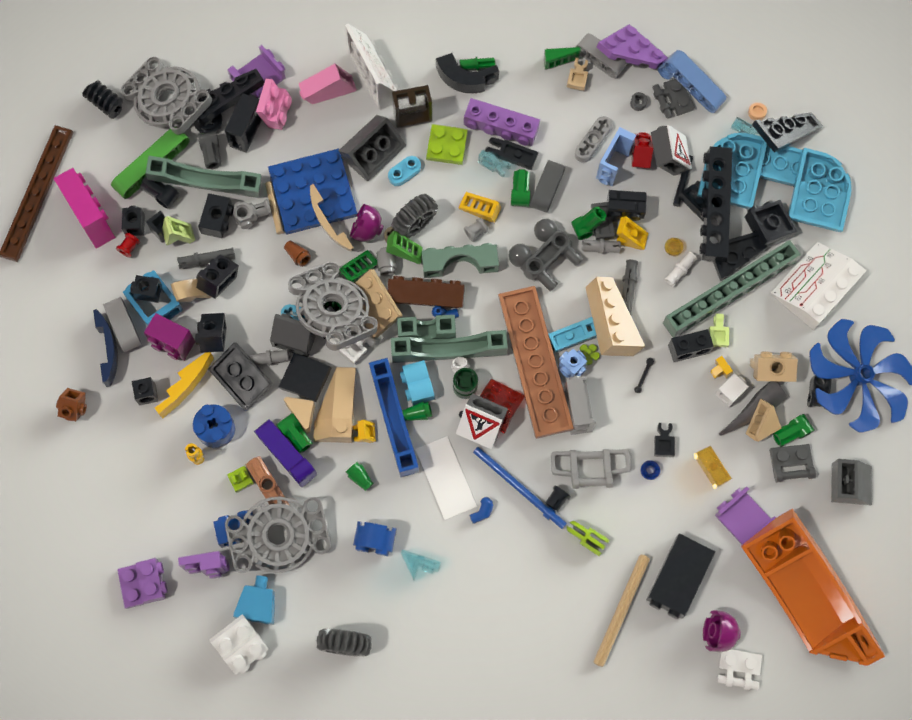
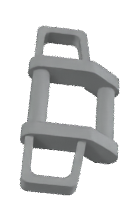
[551,449,630,489]

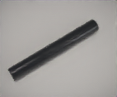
[673,155,693,207]

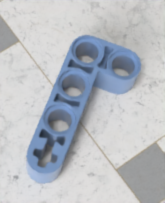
[658,50,727,113]

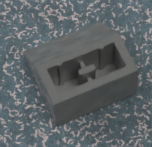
[270,314,315,357]
[831,459,872,506]

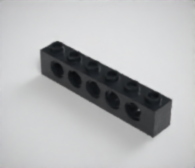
[699,146,732,262]

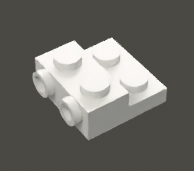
[209,614,269,675]

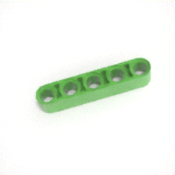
[111,126,190,199]

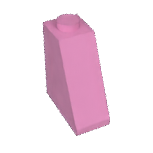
[299,64,357,104]

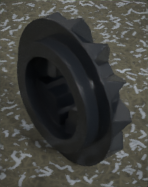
[194,114,223,134]

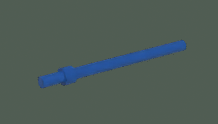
[473,447,567,529]

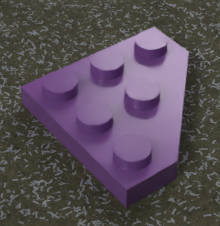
[596,24,668,69]

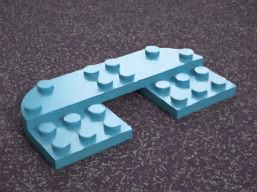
[697,133,851,233]

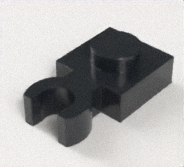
[654,423,675,457]

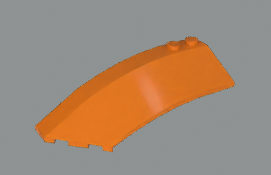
[741,508,885,666]

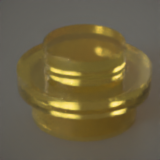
[664,238,683,256]

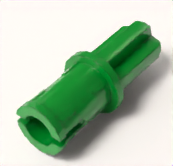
[459,57,495,71]

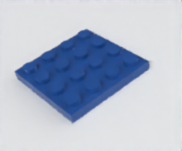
[268,148,357,235]

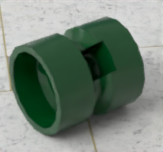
[453,368,478,399]

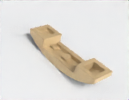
[310,184,354,251]

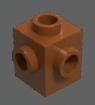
[56,388,87,422]

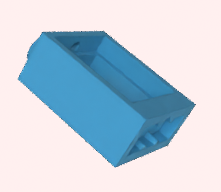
[123,270,183,326]

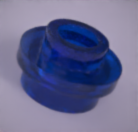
[640,460,660,480]

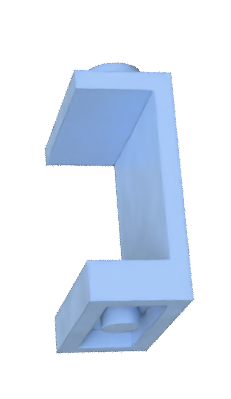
[596,127,636,186]

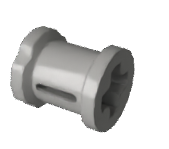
[464,218,488,242]

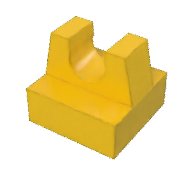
[710,356,733,379]
[353,420,376,443]

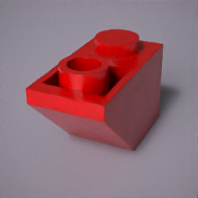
[631,132,653,168]

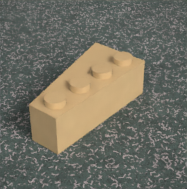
[585,277,645,356]

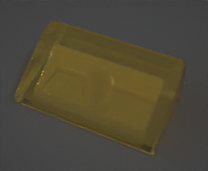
[694,446,732,489]

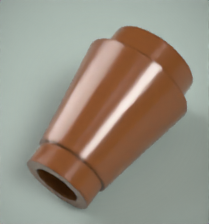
[284,240,311,267]

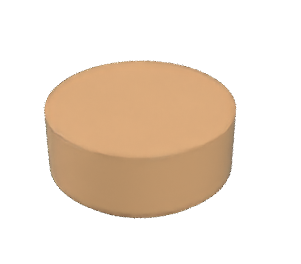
[748,103,767,121]

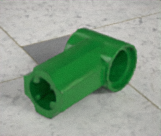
[511,169,530,207]
[571,207,606,240]
[276,413,313,453]
[773,414,815,447]

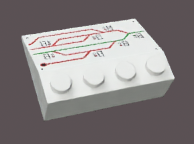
[345,24,399,110]
[770,242,866,330]

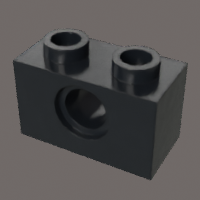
[198,193,234,239]
[195,313,227,353]

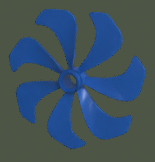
[809,319,912,433]

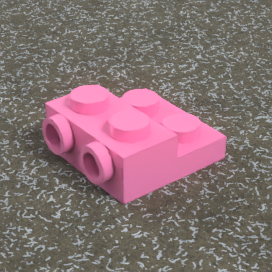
[256,79,292,130]

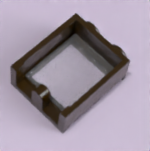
[392,85,432,128]

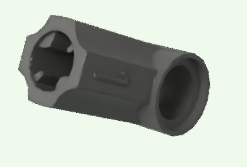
[198,131,222,170]

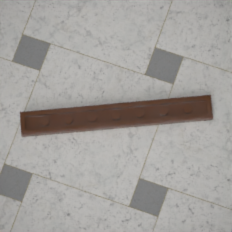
[0,125,73,262]

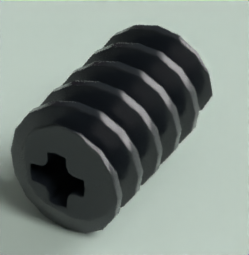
[82,80,123,119]

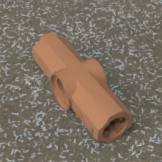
[245,456,290,506]

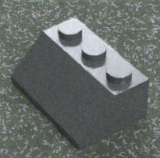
[338,115,406,181]

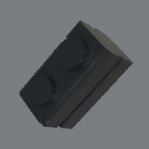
[606,190,647,221]

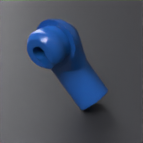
[432,306,459,318]
[470,497,493,524]

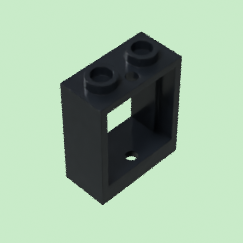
[224,93,262,153]

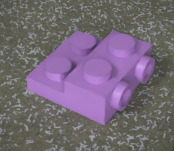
[178,551,230,579]
[117,558,168,609]

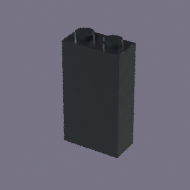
[646,533,716,619]

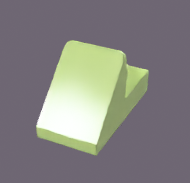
[162,216,195,246]

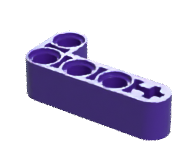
[254,419,317,488]

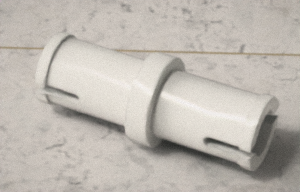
[664,251,697,287]

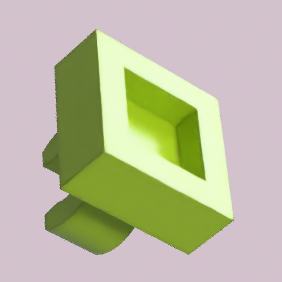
[227,465,254,493]

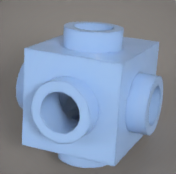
[558,349,587,378]

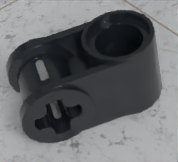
[807,375,832,410]

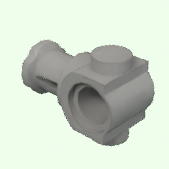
[233,199,272,229]

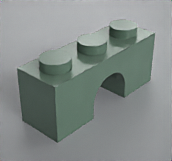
[397,315,456,339]

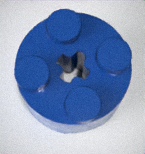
[193,404,235,448]
[353,521,397,556]

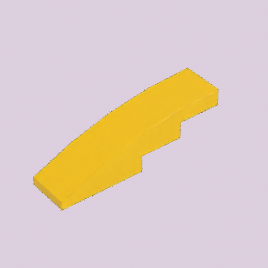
[155,352,214,419]

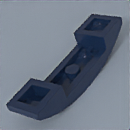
[93,309,118,387]

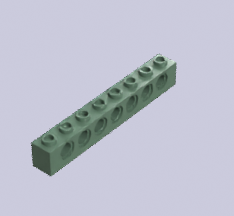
[663,240,801,338]

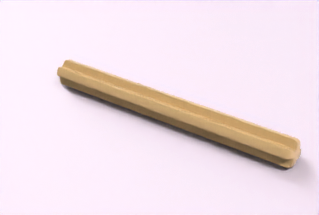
[593,554,650,667]

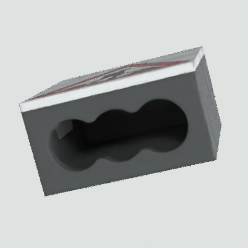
[651,125,692,176]
[456,393,508,449]

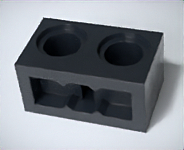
[196,254,239,299]
[668,329,714,363]

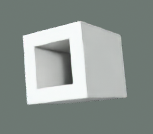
[716,373,749,407]

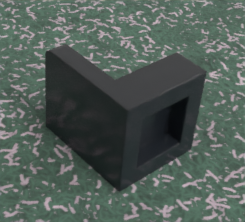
[146,211,165,243]

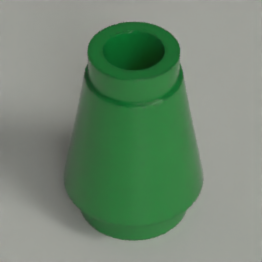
[403,401,432,421]
[346,462,374,491]

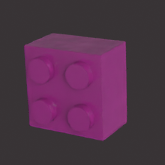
[144,313,196,361]

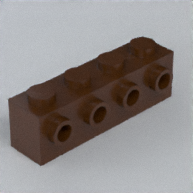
[387,276,465,309]

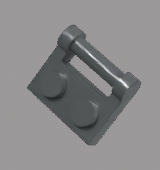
[769,444,816,483]

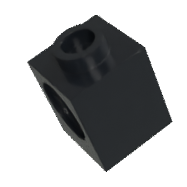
[121,206,145,236]
[130,275,162,303]
[132,377,158,406]

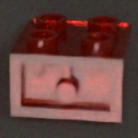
[480,379,524,434]

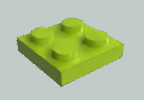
[426,124,468,165]

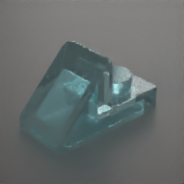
[401,550,441,581]

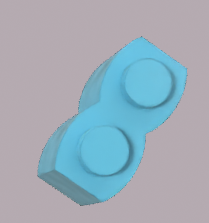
[400,360,435,405]

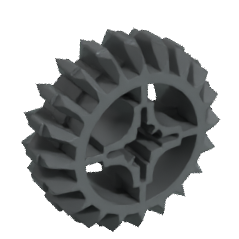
[391,194,438,238]
[316,629,372,657]

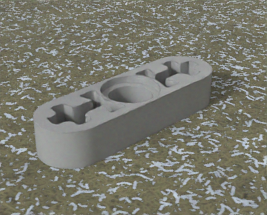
[575,116,612,163]

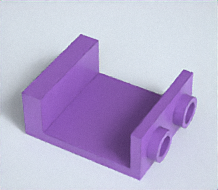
[227,45,286,98]
[715,487,776,545]

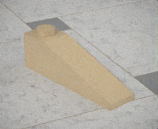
[313,367,356,443]

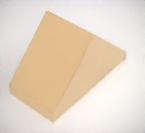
[283,397,315,434]
[745,399,781,442]

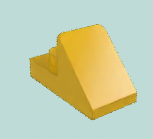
[616,216,648,250]

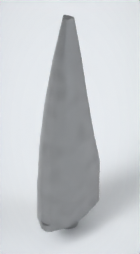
[718,381,787,436]

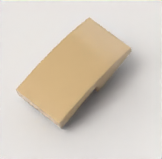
[171,279,211,302]

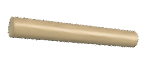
[265,181,284,234]

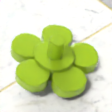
[580,344,600,365]

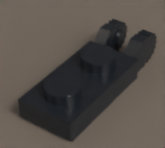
[485,137,539,171]

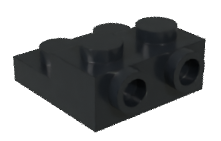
[744,200,798,245]

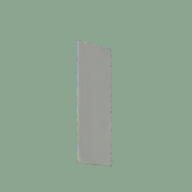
[415,436,477,520]

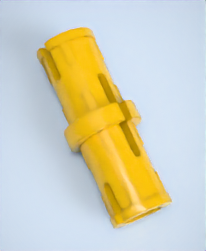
[185,443,204,465]

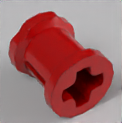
[116,233,140,258]

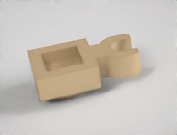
[567,58,588,91]

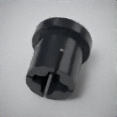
[545,485,571,512]

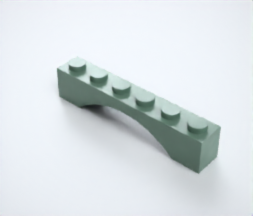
[145,156,261,198]
[391,330,508,363]

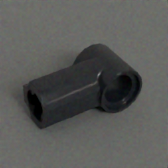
[140,177,180,209]

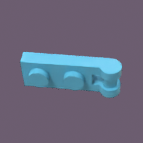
[548,317,597,353]

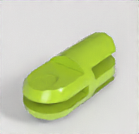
[567,521,610,557]

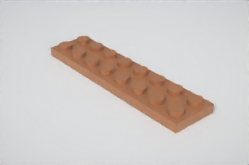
[498,286,574,439]

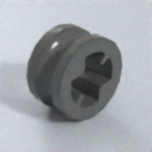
[630,92,647,111]

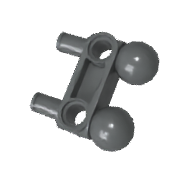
[508,219,583,292]

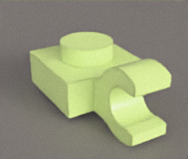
[709,314,729,347]

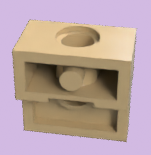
[750,351,798,382]

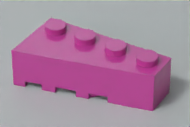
[53,168,116,249]

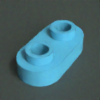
[388,156,421,186]

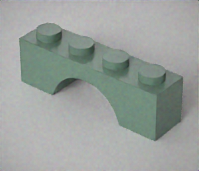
[422,243,499,278]

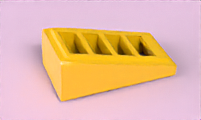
[458,192,501,223]

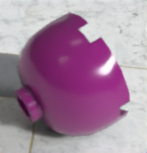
[350,204,383,242]
[703,610,741,652]

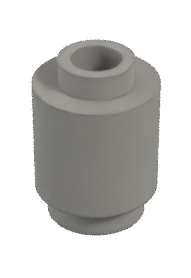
[377,247,397,276]

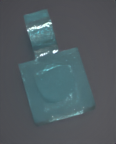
[478,150,511,177]

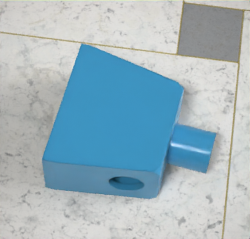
[233,575,275,625]

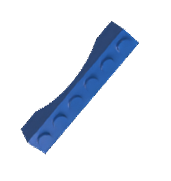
[369,358,419,478]

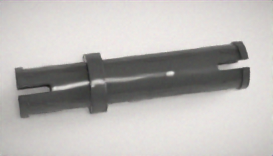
[177,247,235,269]
[622,259,638,315]

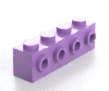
[464,98,540,146]

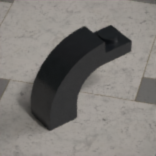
[436,53,499,94]

